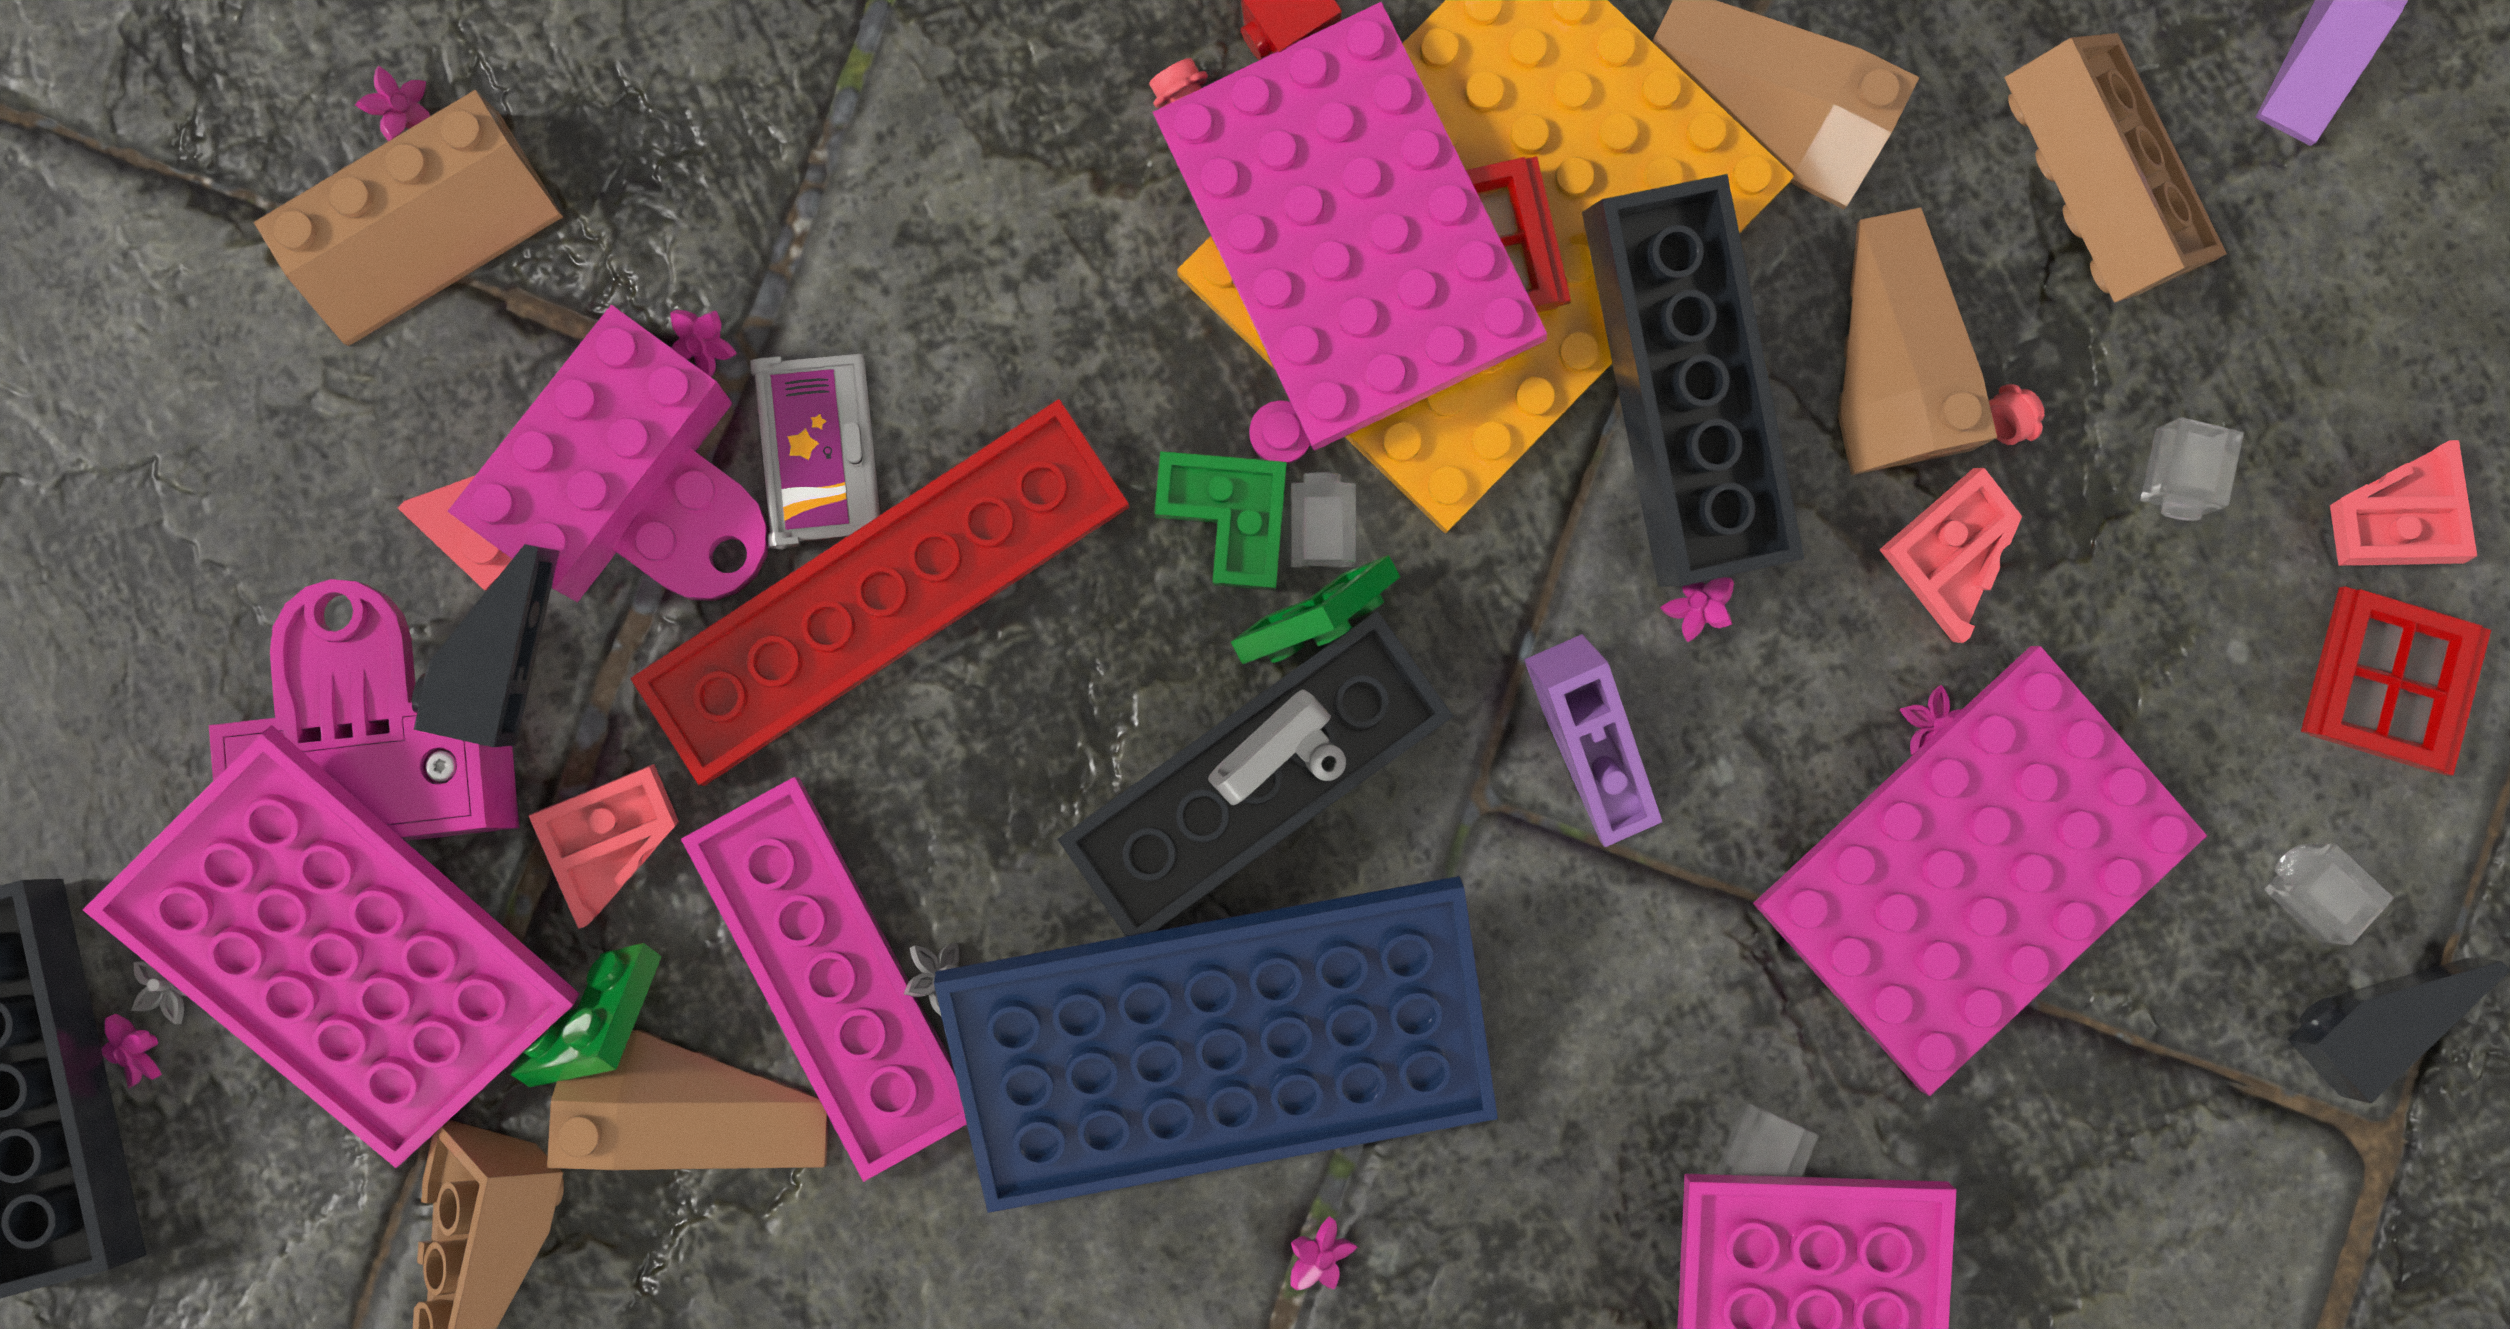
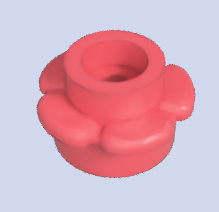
[1149,58,1208,108]
[1989,384,2044,445]

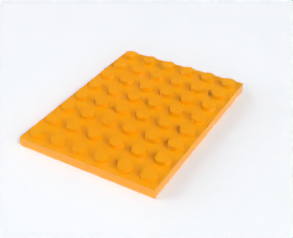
[1177,0,1794,534]

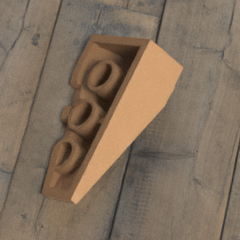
[1652,0,1920,210]
[1838,208,1997,475]
[547,1030,829,1170]
[413,1120,564,1329]

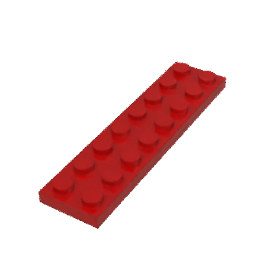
[630,399,1130,786]

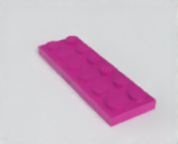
[681,777,967,1182]

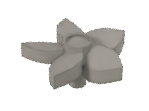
[904,942,959,1016]
[131,961,186,1024]

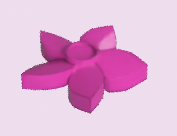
[355,66,430,141]
[670,309,738,378]
[1660,577,1734,642]
[1900,685,1962,755]
[101,1014,162,1089]
[1290,1216,1358,1291]

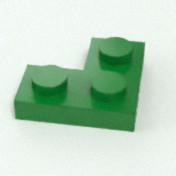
[1155,451,1287,591]
[1231,555,1400,664]
[510,943,662,1087]

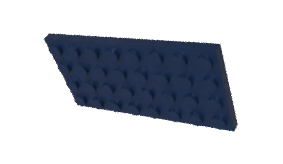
[934,876,1498,1213]

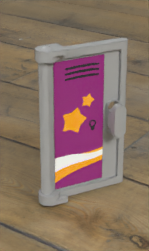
[750,354,880,550]

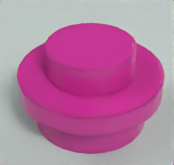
[1249,401,1310,464]

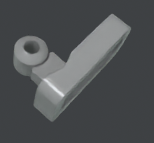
[1208,690,1346,805]

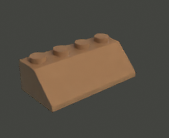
[2004,33,2227,303]
[254,90,563,346]

